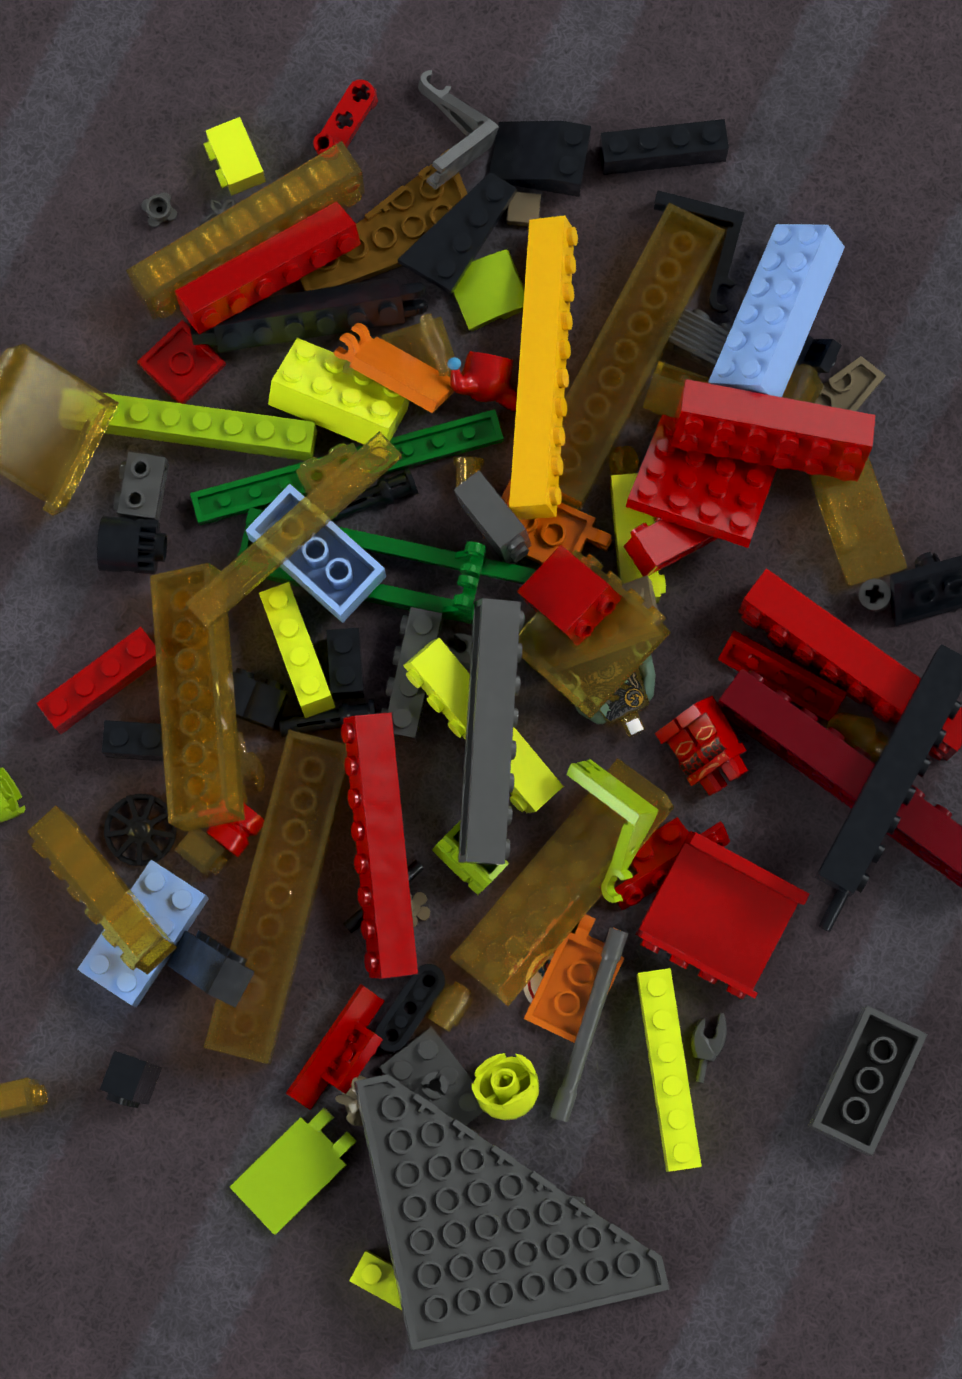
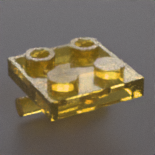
[381,313,455,377]

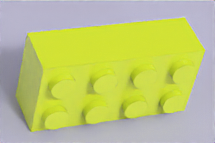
[268,338,410,452]

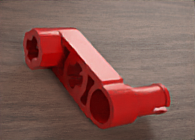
[313,79,378,161]

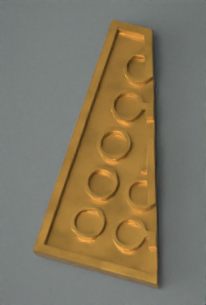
[300,149,468,291]

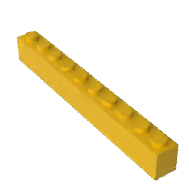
[509,215,578,520]

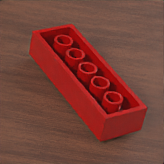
[670,379,876,482]

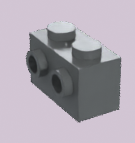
[114,452,169,520]

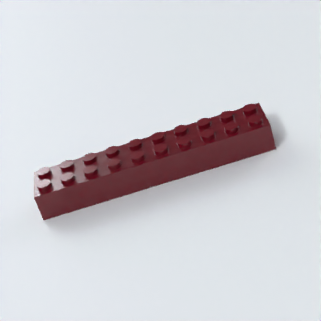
[717,669,962,888]

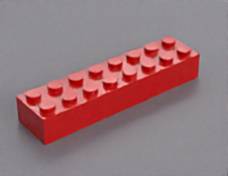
[738,568,962,761]

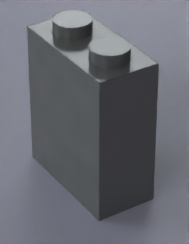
[454,470,532,563]

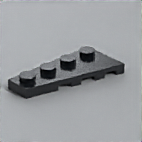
[398,173,517,294]

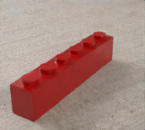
[174,201,361,335]

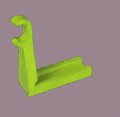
[566,759,659,903]

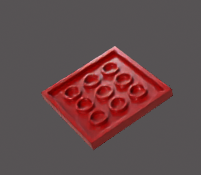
[626,414,777,548]

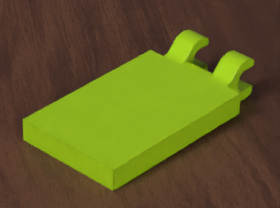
[230,1108,357,1235]

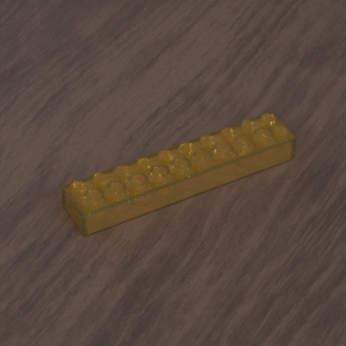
[559,203,725,511]
[204,730,347,1066]

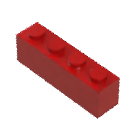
[623,518,719,577]
[36,627,164,734]

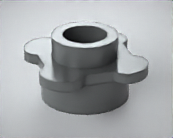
[141,192,177,228]

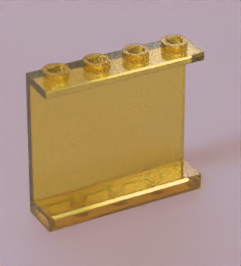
[518,549,671,719]

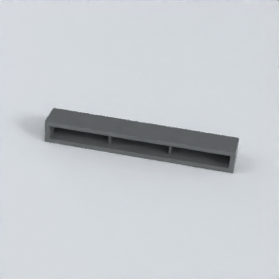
[458,598,524,865]

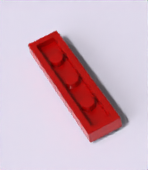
[718,630,847,722]

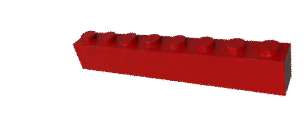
[341,712,418,979]

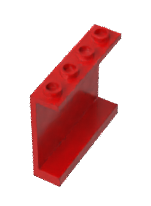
[635,831,810,1000]

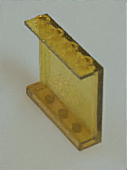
[0,343,119,516]

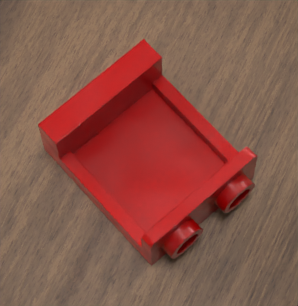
[517,545,621,646]

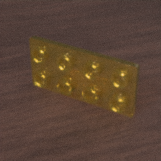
[808,456,907,586]

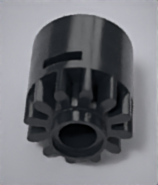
[97,516,167,575]

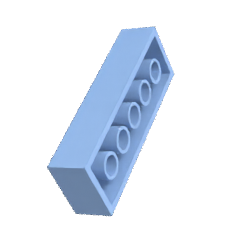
[708,224,845,397]

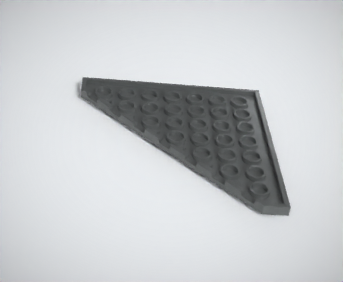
[354,1074,670,1350]

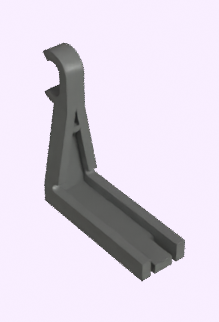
[418,70,499,190]

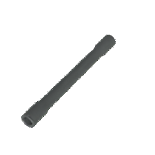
[550,927,629,1122]

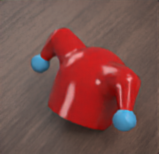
[447,351,517,411]

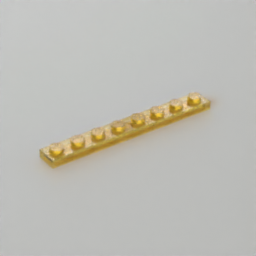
[185,431,402,629]

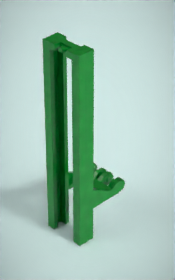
[235,507,536,635]

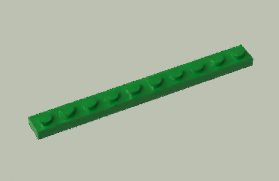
[190,409,504,526]

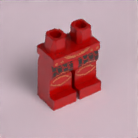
[655,696,748,796]

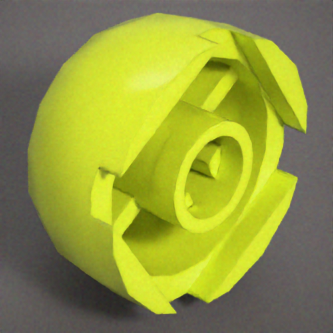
[472,1053,539,1121]

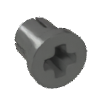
[859,578,891,613]

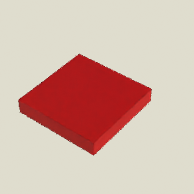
[137,319,226,404]

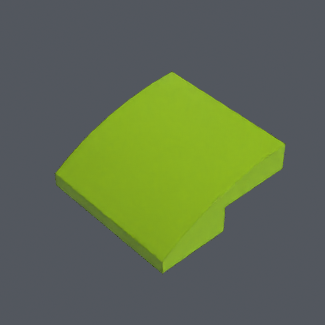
[453,249,524,331]

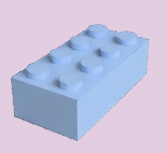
[246,484,386,623]
[77,860,209,1008]

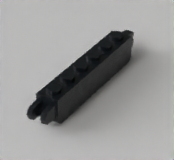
[190,277,428,353]

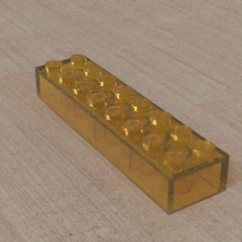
[126,141,365,320]
[150,563,245,831]
[450,758,675,1007]

